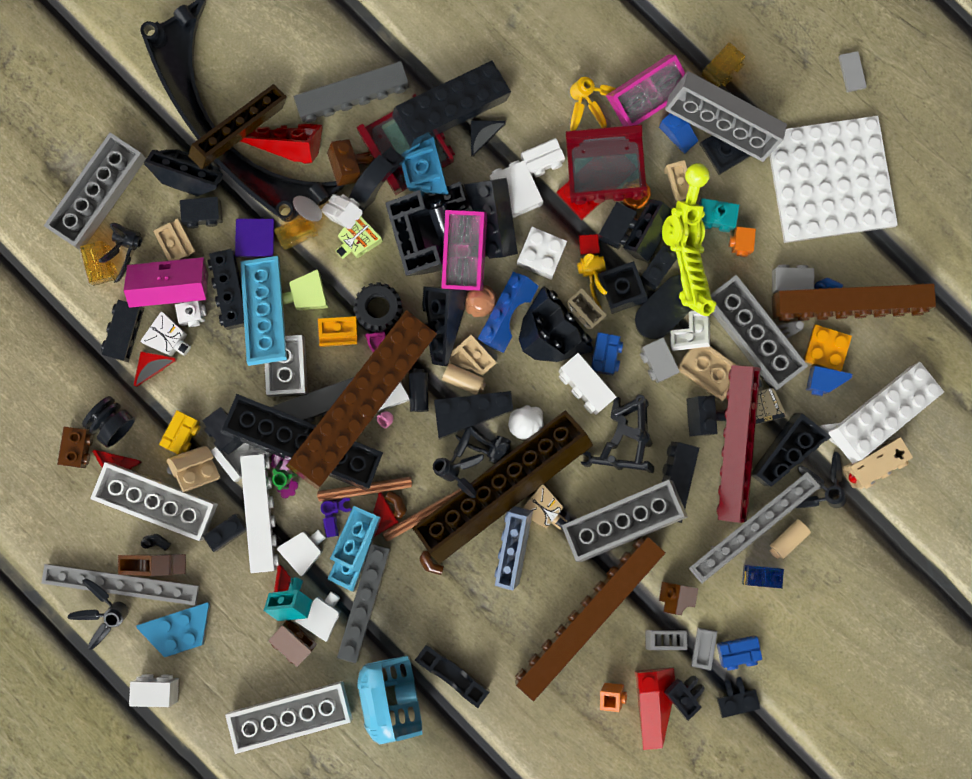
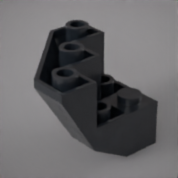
[519,286,594,362]

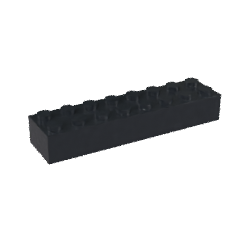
[221,394,383,491]

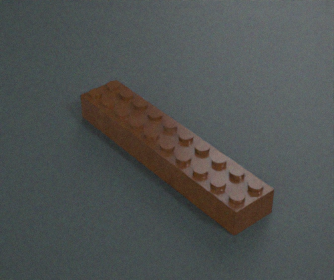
[286,310,437,490]
[515,537,666,702]

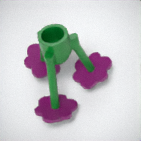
[271,454,298,499]

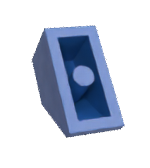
[659,113,698,154]
[806,366,853,396]

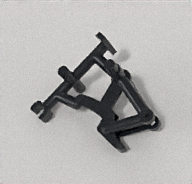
[581,395,655,473]

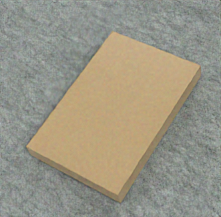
[677,346,736,402]

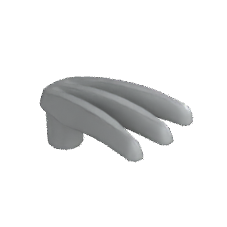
[777,321,804,338]

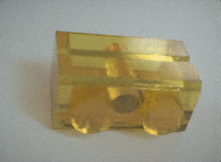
[702,43,746,87]
[274,217,319,250]
[80,241,117,286]

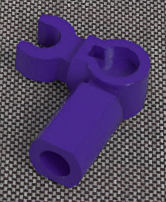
[320,498,352,538]

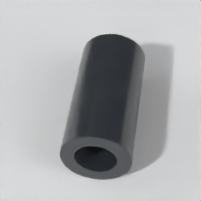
[428,199,449,244]
[409,369,429,412]

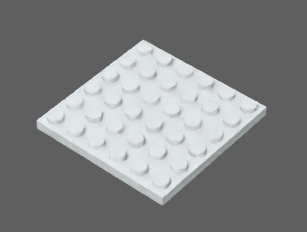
[769,116,898,243]

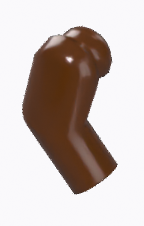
[385,491,407,518]
[419,551,444,575]

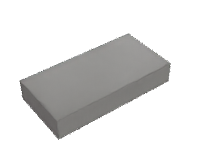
[838,51,867,92]
[691,627,717,670]

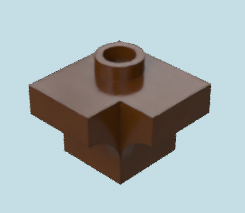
[659,582,698,616]

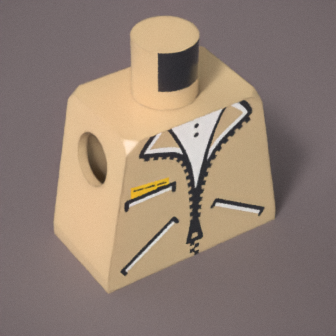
[523,485,567,529]

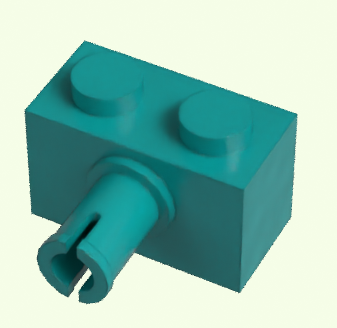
[699,198,739,232]
[263,577,313,621]

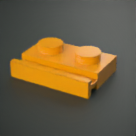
[318,316,358,347]

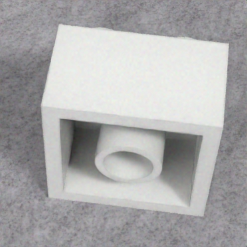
[517,227,567,280]
[129,674,179,707]

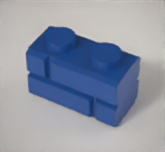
[591,333,623,376]
[716,636,762,670]

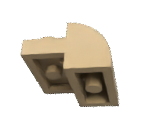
[167,445,220,493]

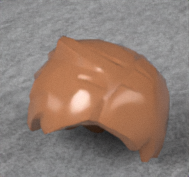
[465,285,498,317]

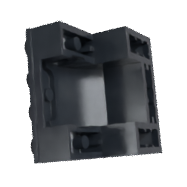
[385,182,488,276]

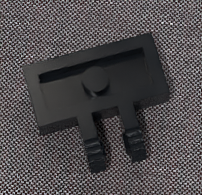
[664,675,705,721]
[717,677,760,718]

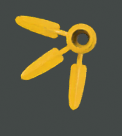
[570,77,616,131]
[577,253,607,309]

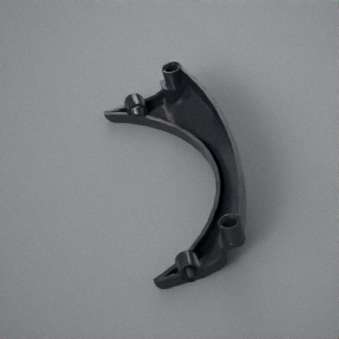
[140,0,345,222]

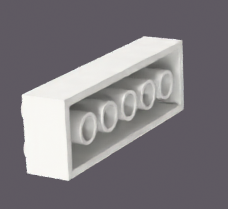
[828,362,944,464]
[90,462,218,541]
[225,681,353,754]

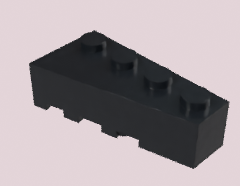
[463,178,518,259]
[434,391,513,440]
[751,413,831,487]

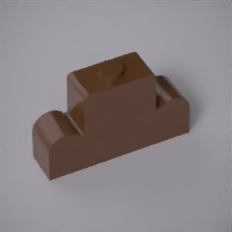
[118,554,186,576]

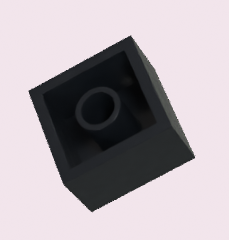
[598,261,648,314]

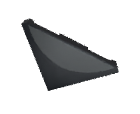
[471,121,506,157]

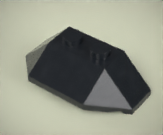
[144,149,224,196]

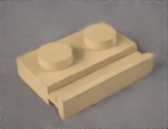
[153,218,196,261]

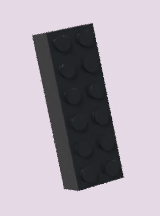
[392,60,511,148]

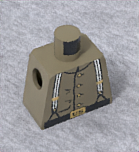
[567,288,607,329]
[756,379,786,424]

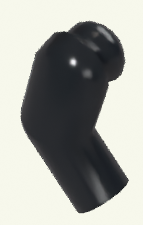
[141,533,171,551]

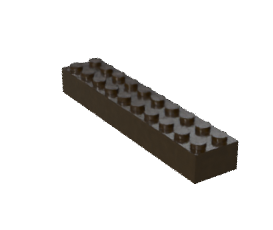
[412,410,593,564]

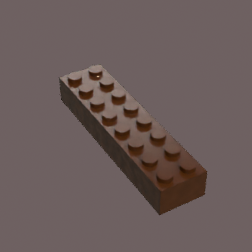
[771,284,936,322]

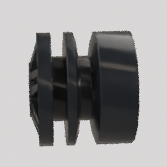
[82,396,135,448]

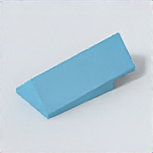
[328,506,381,592]

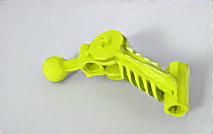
[662,163,716,316]

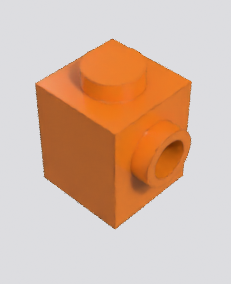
[729,227,756,257]
[600,683,627,712]

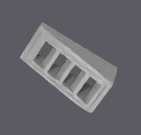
[645,630,687,650]

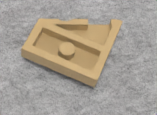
[449,334,497,376]

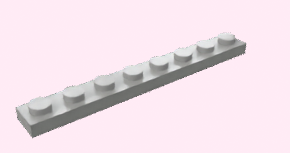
[689,472,820,584]
[41,564,199,605]

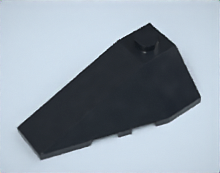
[422,286,466,366]

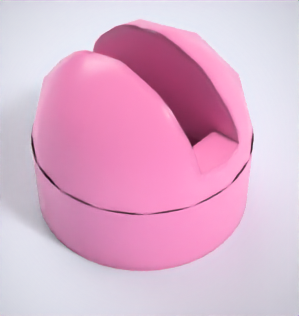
[377,411,393,428]

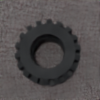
[353,282,403,333]

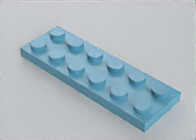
[240,256,287,366]

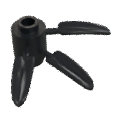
[98,223,143,283]
[455,426,511,464]
[433,428,484,498]
[796,452,847,508]
[67,579,129,650]

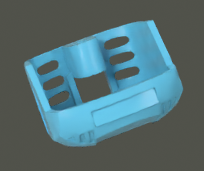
[357,656,423,745]

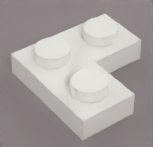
[670,311,710,351]

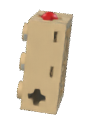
[842,437,913,489]

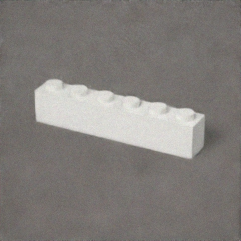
[240,454,279,573]

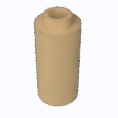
[442,363,486,395]
[769,519,811,559]

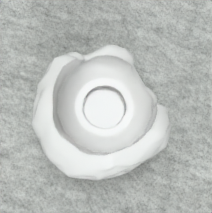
[508,405,544,440]

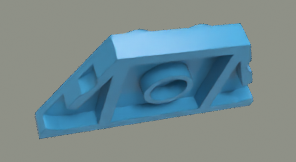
[401,137,449,195]
[136,602,210,657]

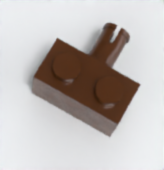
[327,139,373,186]

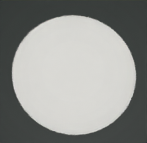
[293,196,322,221]

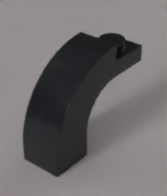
[349,146,405,212]

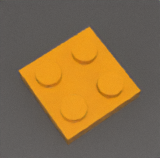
[803,324,852,371]

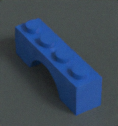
[478,272,539,353]

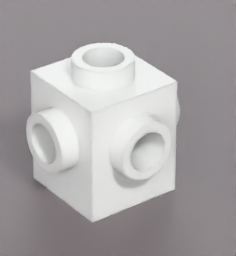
[175,301,207,327]

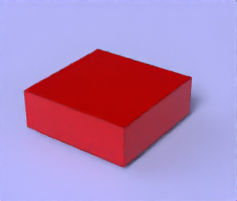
[579,234,600,256]

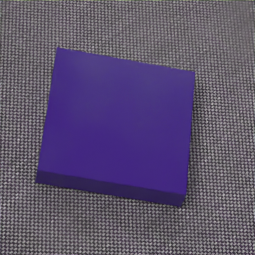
[235,219,275,257]

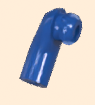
[814,278,843,289]

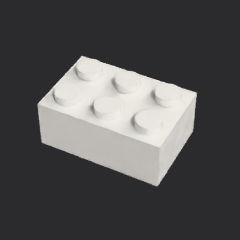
[265,335,308,397]
[559,353,616,415]

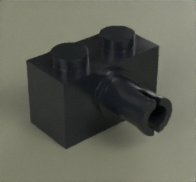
[686,396,727,437]

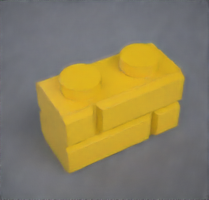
[159,410,201,455]

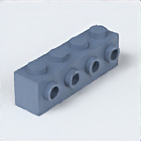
[495,506,533,591]

